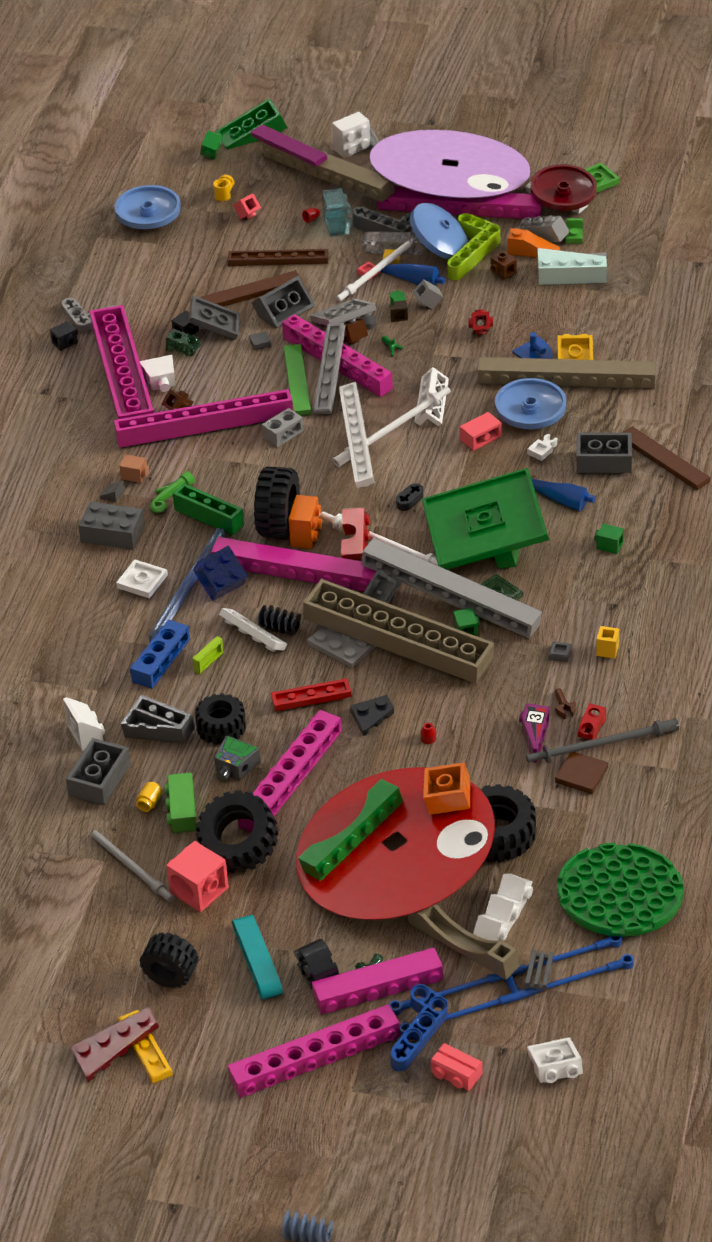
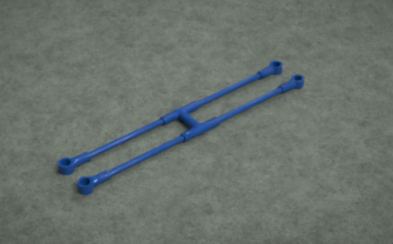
[389,936,634,1036]

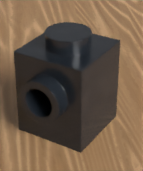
[171,310,199,340]
[50,321,78,351]

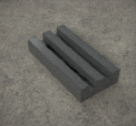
[525,950,554,990]

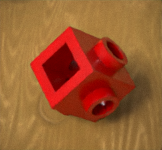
[468,309,493,335]

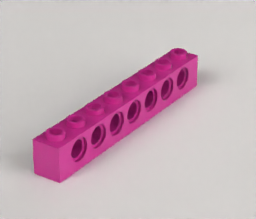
[282,314,393,397]
[238,710,342,832]
[228,1004,400,1098]

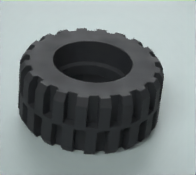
[254,466,300,539]
[479,784,536,862]
[196,790,279,873]

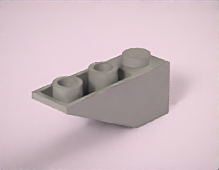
[517,215,570,243]

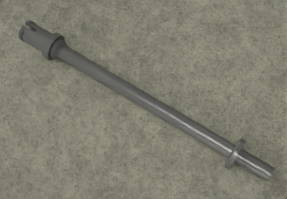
[526,718,679,763]

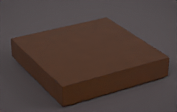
[555,752,608,794]

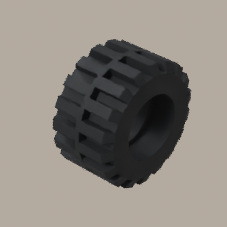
[195,693,246,745]
[139,932,199,988]

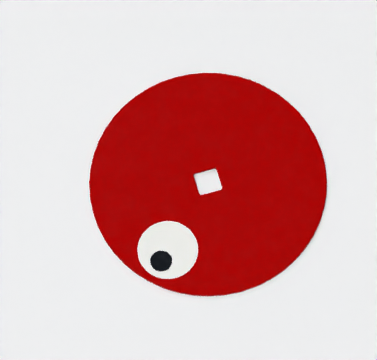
[296,767,495,920]

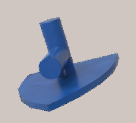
[512,332,553,359]

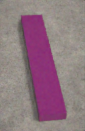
[251,124,327,167]

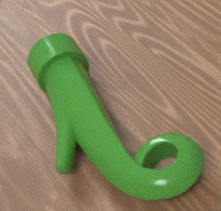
[150,471,195,513]

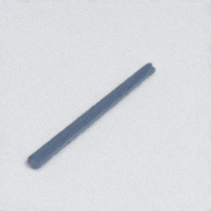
[148,528,225,641]

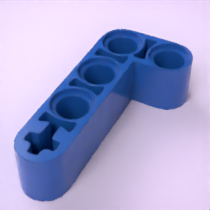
[390,984,448,1071]

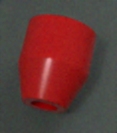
[302,208,320,223]
[420,722,437,744]

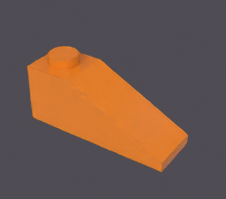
[507,228,560,258]

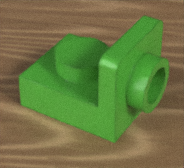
[566,218,583,244]

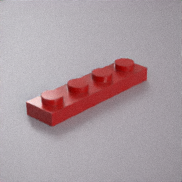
[271,678,352,711]

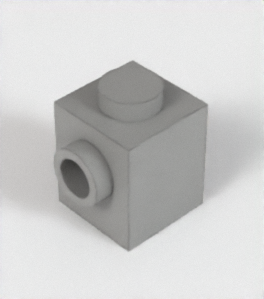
[413,279,443,309]

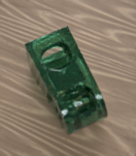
[166,329,201,356]

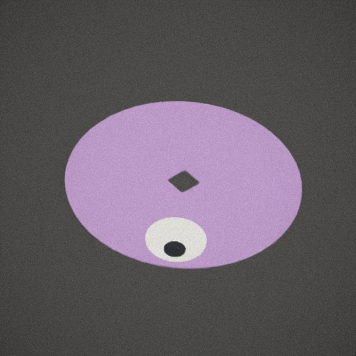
[370,130,530,198]

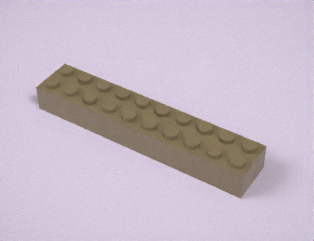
[303,579,494,684]

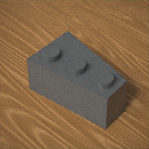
[121,694,195,743]

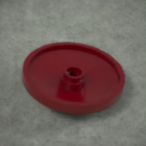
[530,164,597,211]

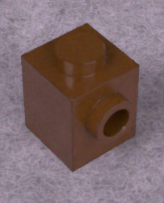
[343,319,368,344]

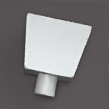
[140,355,175,392]

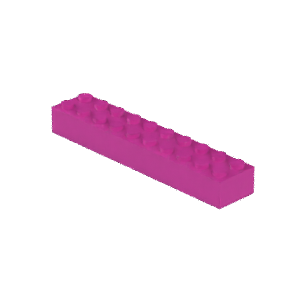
[90,305,154,419]

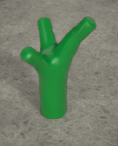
[381,335,403,357]

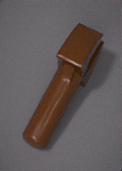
[554,688,576,719]

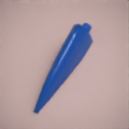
[381,264,445,285]
[531,478,596,511]

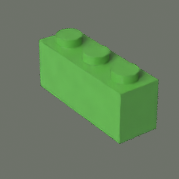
[165,773,197,833]

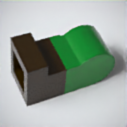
[390,291,408,322]

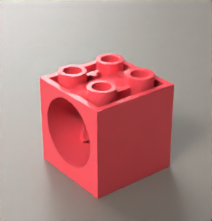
[166,841,229,912]

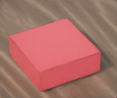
[357,261,381,280]

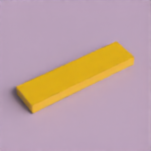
[118,1010,173,1083]

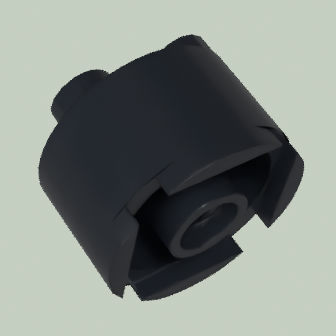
[294,939,339,990]

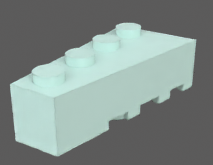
[538,248,607,285]

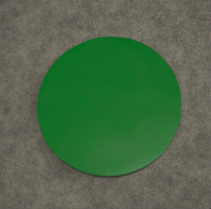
[557,842,683,937]

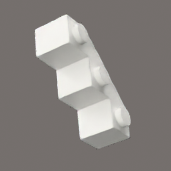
[473,874,533,941]

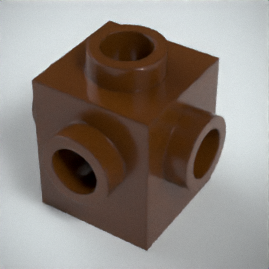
[490,250,517,280]
[162,389,194,410]

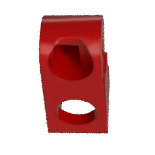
[577,703,606,740]

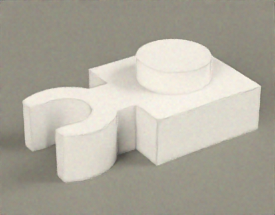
[527,434,557,461]

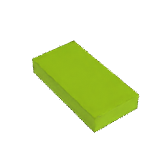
[192,636,224,674]

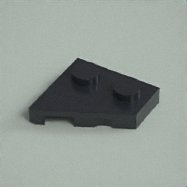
[350,695,394,736]

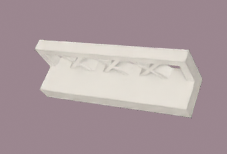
[414,367,449,426]

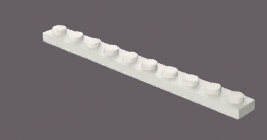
[339,382,375,488]

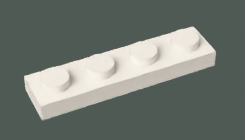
[219,608,287,652]

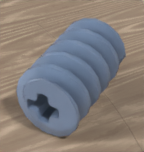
[282,1209,334,1242]

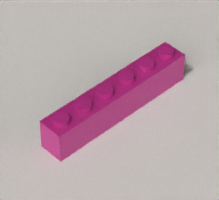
[312,948,443,1015]

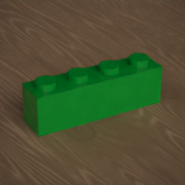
[172,483,244,535]

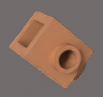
[119,455,149,483]

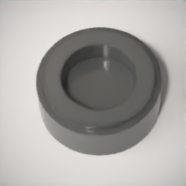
[359,315,376,330]

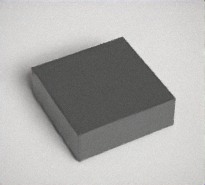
[249,331,271,350]
[549,641,572,662]

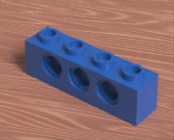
[130,619,190,689]

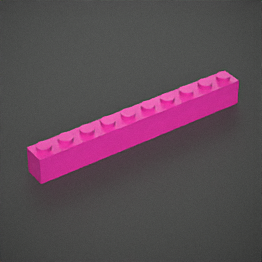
[377,186,543,219]
[114,389,293,448]
[211,537,376,592]

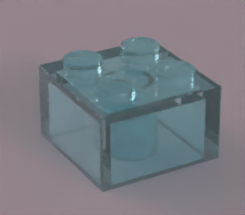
[322,188,352,237]

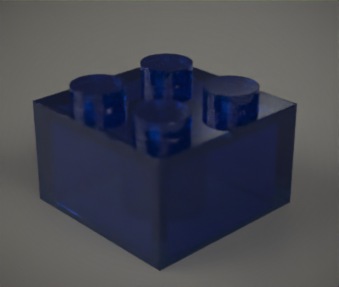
[193,545,249,601]

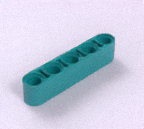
[232,914,283,1000]

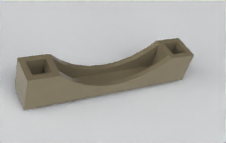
[408,904,520,979]

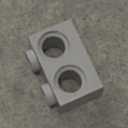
[262,408,304,448]

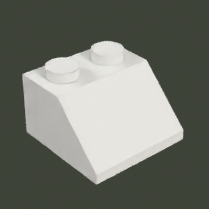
[63,697,105,751]

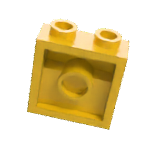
[557,334,593,360]

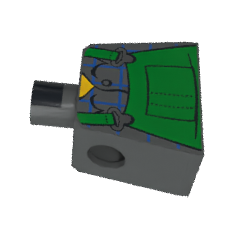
[215,736,261,782]

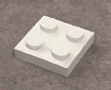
[116,559,168,599]

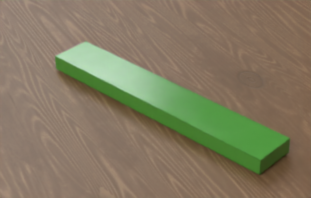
[284,344,311,416]

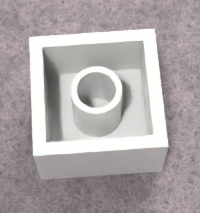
[332,112,371,158]

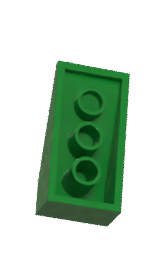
[216,98,288,150]

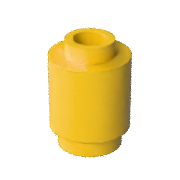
[136,782,163,812]

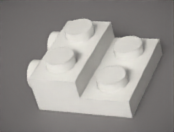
[527,1037,583,1083]

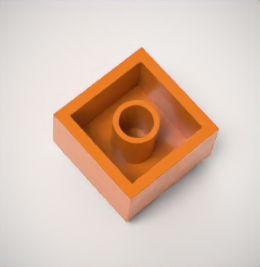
[288,495,322,549]
[423,762,470,815]

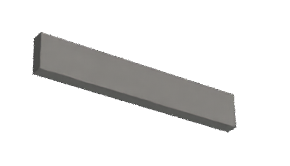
[314,323,346,415]

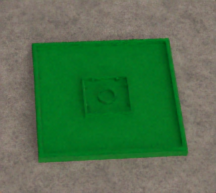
[422,468,549,570]

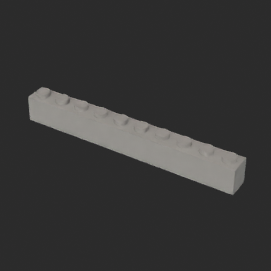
[361,538,542,639]

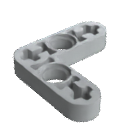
[62,298,117,332]

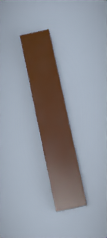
[228,249,329,266]
[201,270,302,307]
[622,426,710,490]

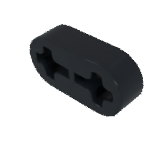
[396,483,424,511]

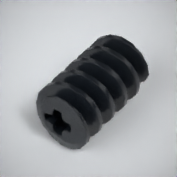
[258,605,301,636]

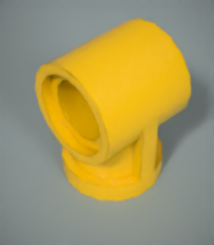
[213,175,234,201]

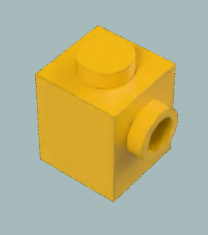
[596,626,619,659]

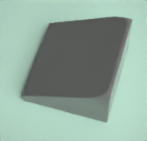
[100,481,124,502]

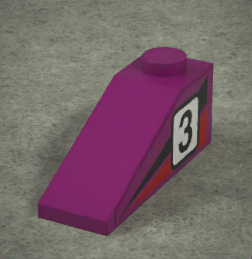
[519,703,550,763]

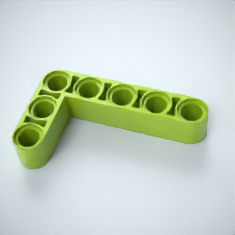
[447,213,500,281]

